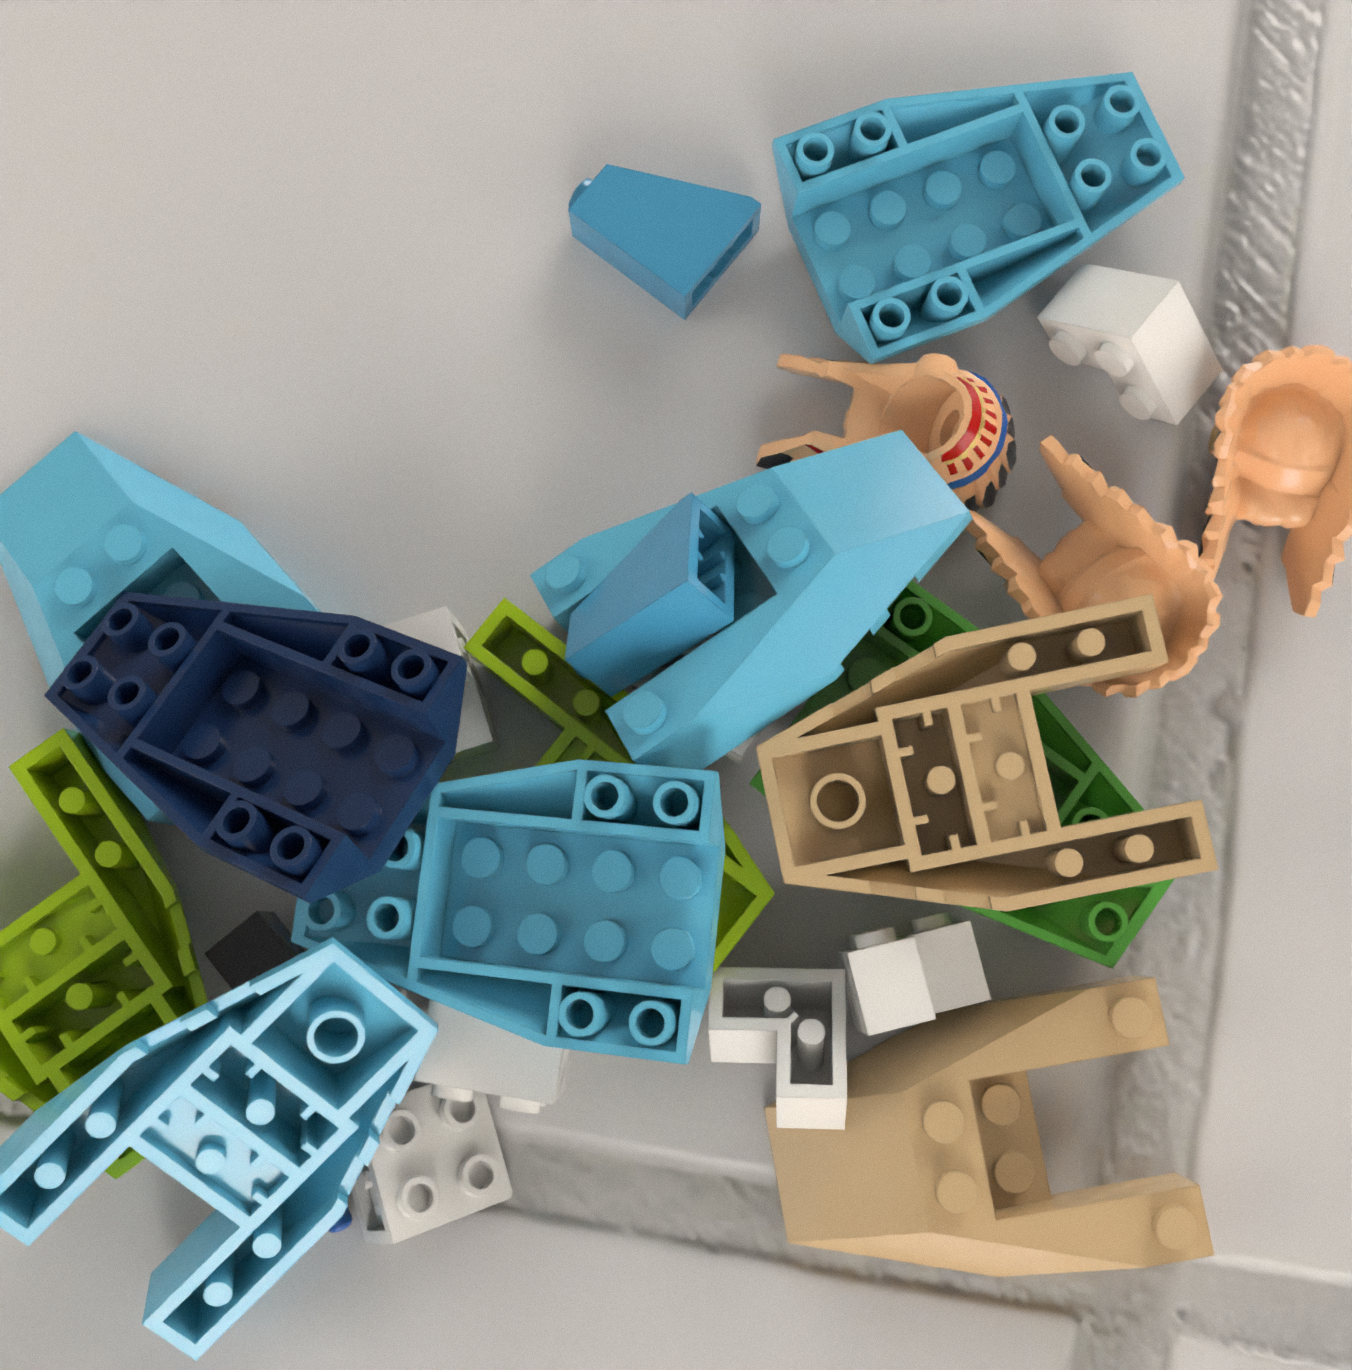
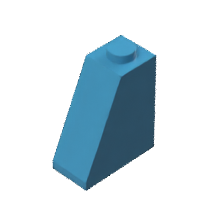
[568,164,761,320]
[565,492,735,697]

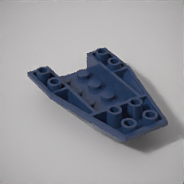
[44,592,468,904]

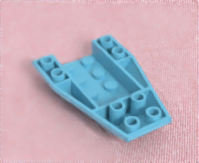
[772,72,1185,364]
[291,759,725,1065]

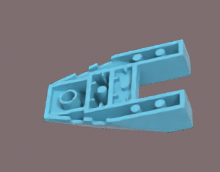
[530,430,973,770]
[0,431,322,826]
[0,937,438,1361]

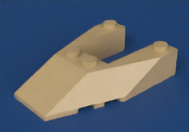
[756,594,1219,912]
[764,975,1215,1277]

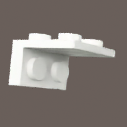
[351,1083,513,1244]

